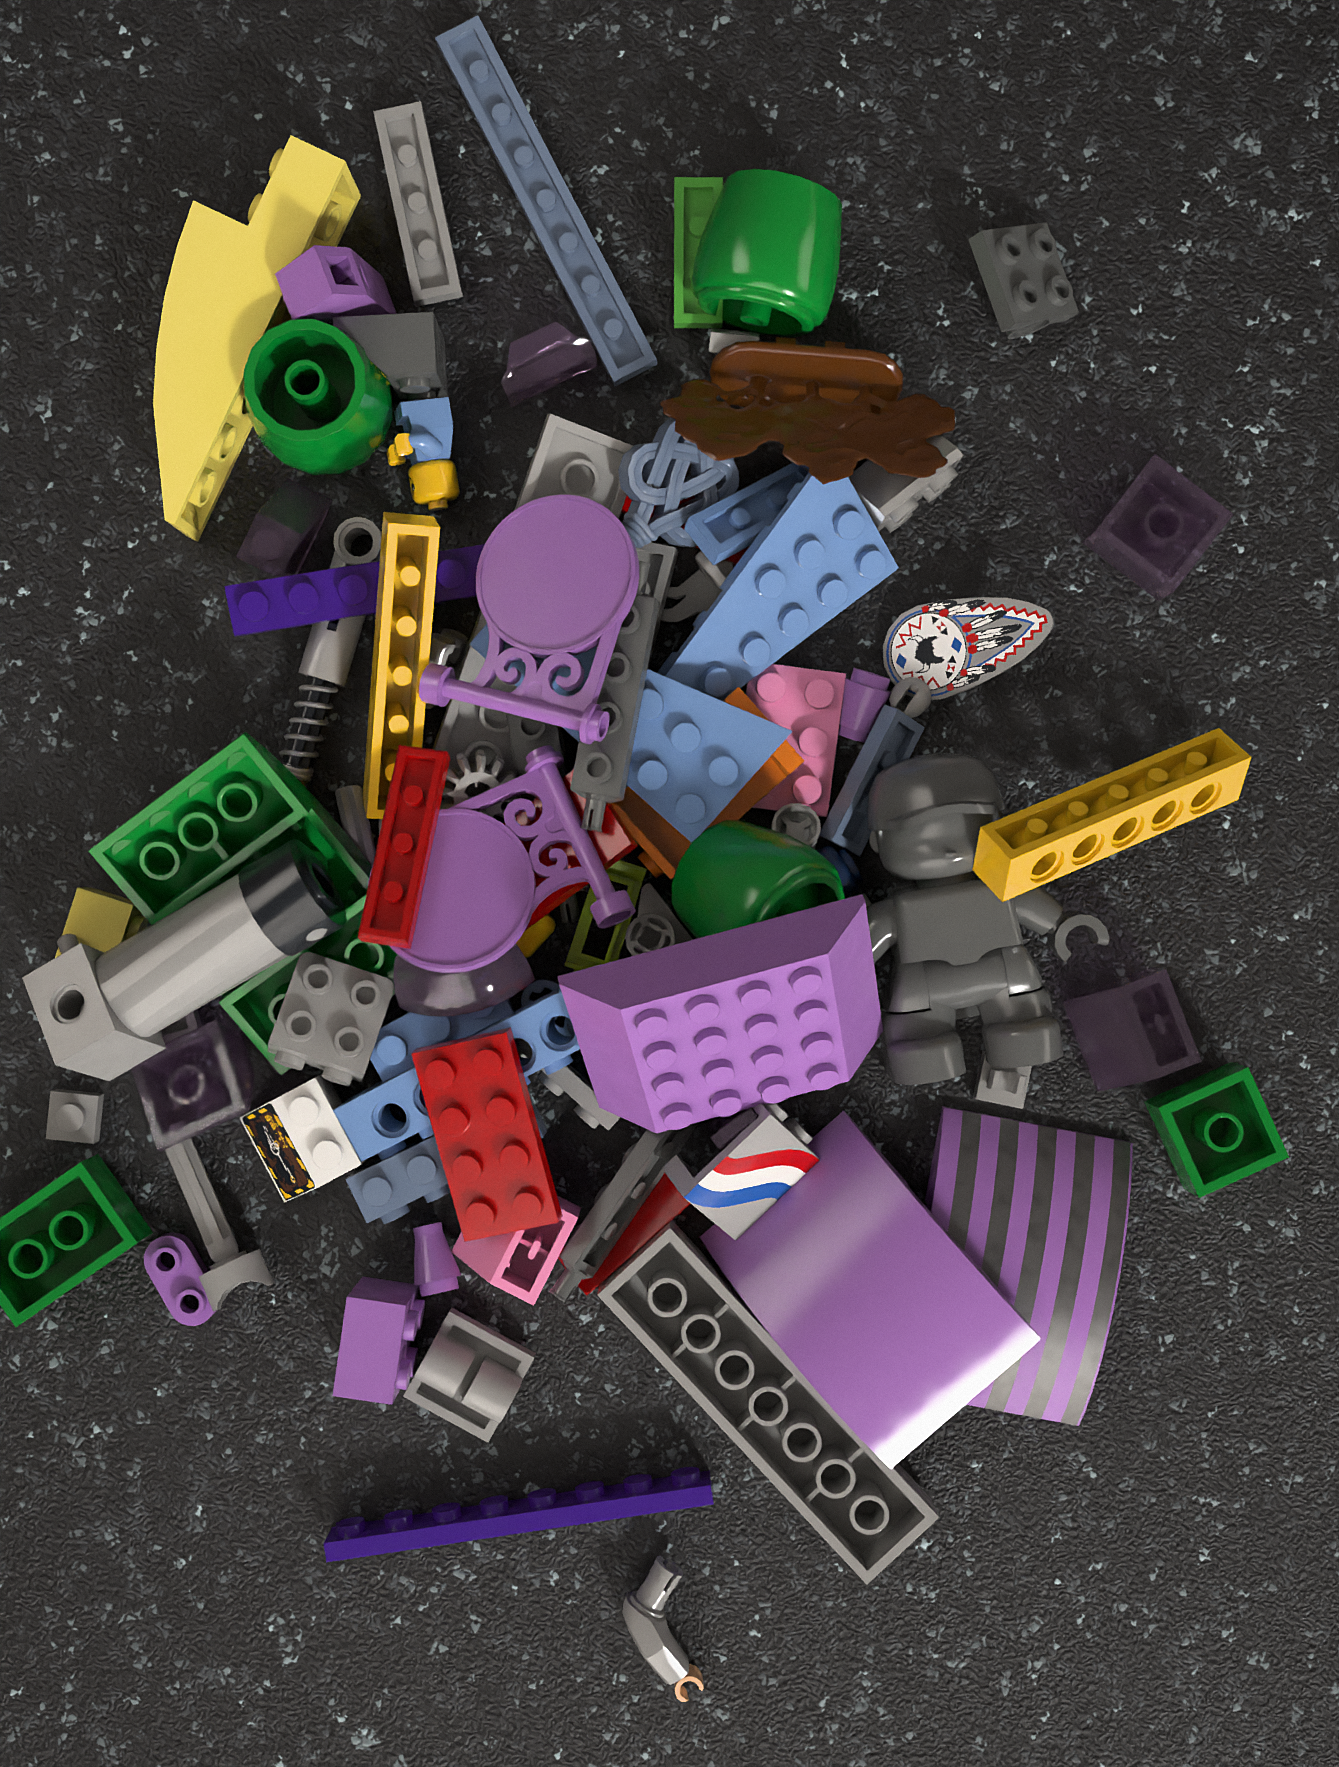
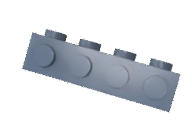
[345,1093,547,1224]

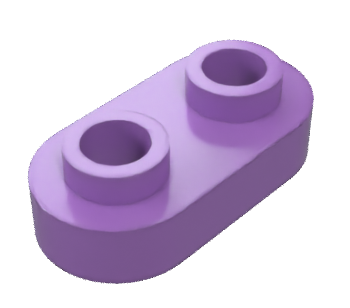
[144,1232,217,1326]

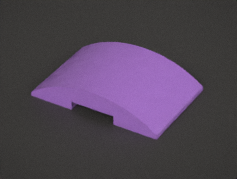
[700,1111,1041,1469]

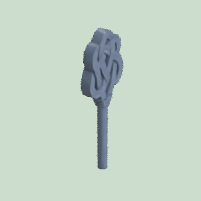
[618,418,739,548]

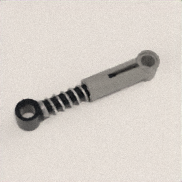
[279,517,382,794]

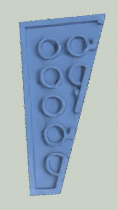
[657,473,899,701]
[469,624,793,843]

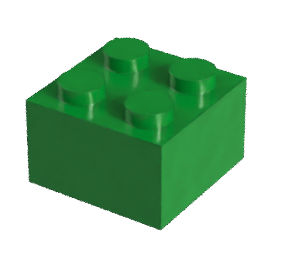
[1144,1062,1289,1198]

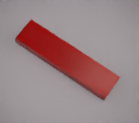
[358,745,450,949]

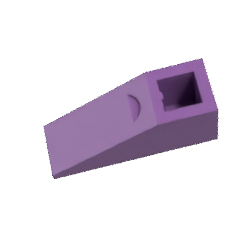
[275,245,397,323]

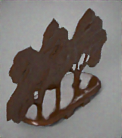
[660,337,955,484]

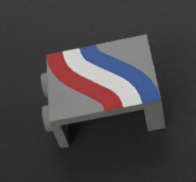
[662,1103,820,1241]

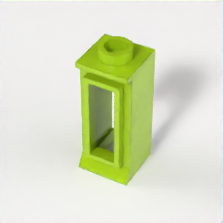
[564,860,647,972]

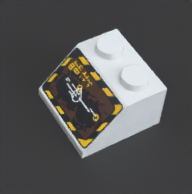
[240,1074,367,1203]

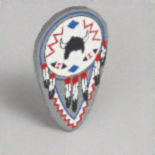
[883,597,1054,700]

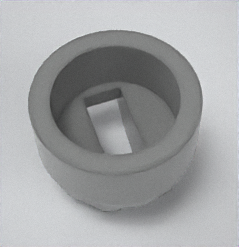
[889,677,931,718]

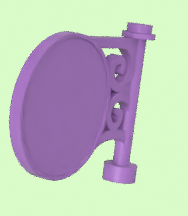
[419,495,639,744]
[368,745,636,973]

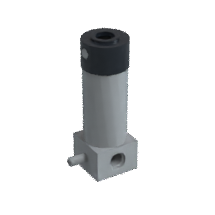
[22,839,347,1081]

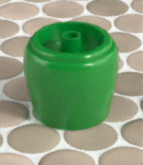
[692,169,842,337]
[244,319,393,475]
[672,820,845,939]

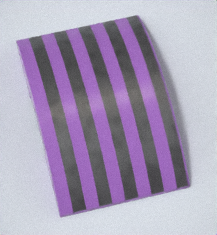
[925,1106,1133,1426]

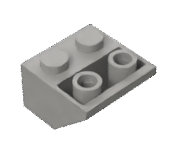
[848,435,963,533]

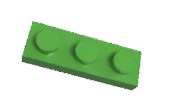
[674,177,723,328]

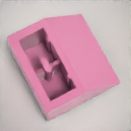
[451,1196,581,1306]

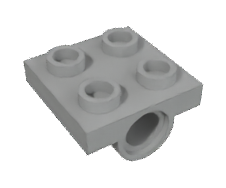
[403,1307,536,1442]

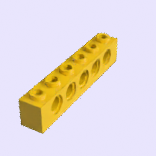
[972,728,1251,902]

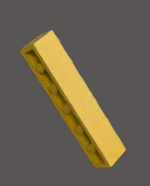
[363,512,440,819]

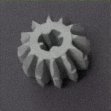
[440,750,520,818]

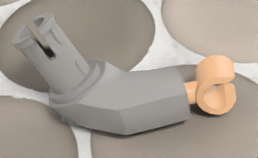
[622,1556,703,1702]

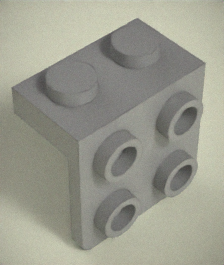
[268,952,394,1086]

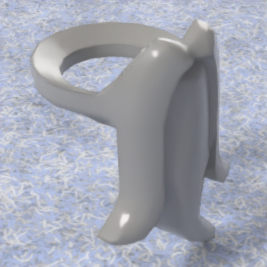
[661,551,733,629]

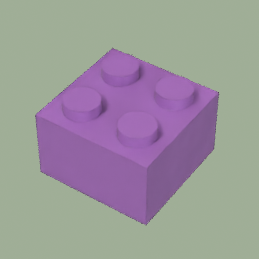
[332,1277,425,1405]

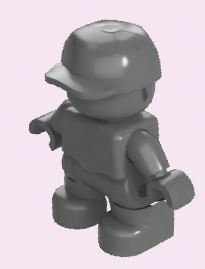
[866,752,1109,1085]

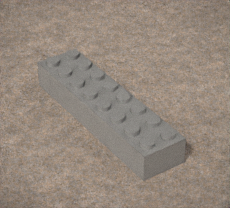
[597,1220,939,1584]

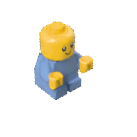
[387,397,460,511]

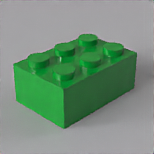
[0,1154,153,1327]

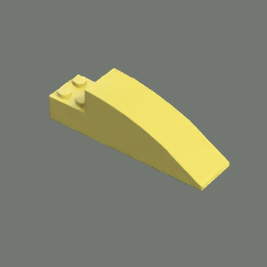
[153,135,361,542]

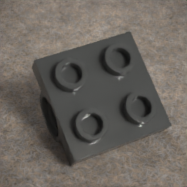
[968,222,1079,339]

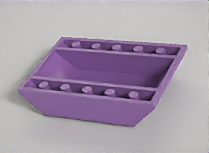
[557,894,883,1133]

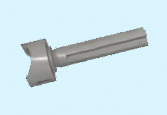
[159,1124,274,1312]

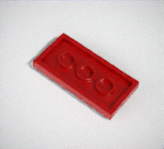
[411,1027,563,1242]

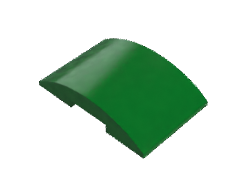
[88,732,427,1075]

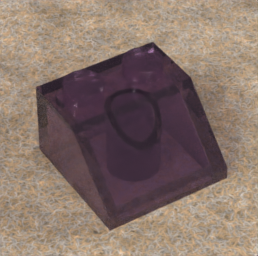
[131,1020,255,1151]

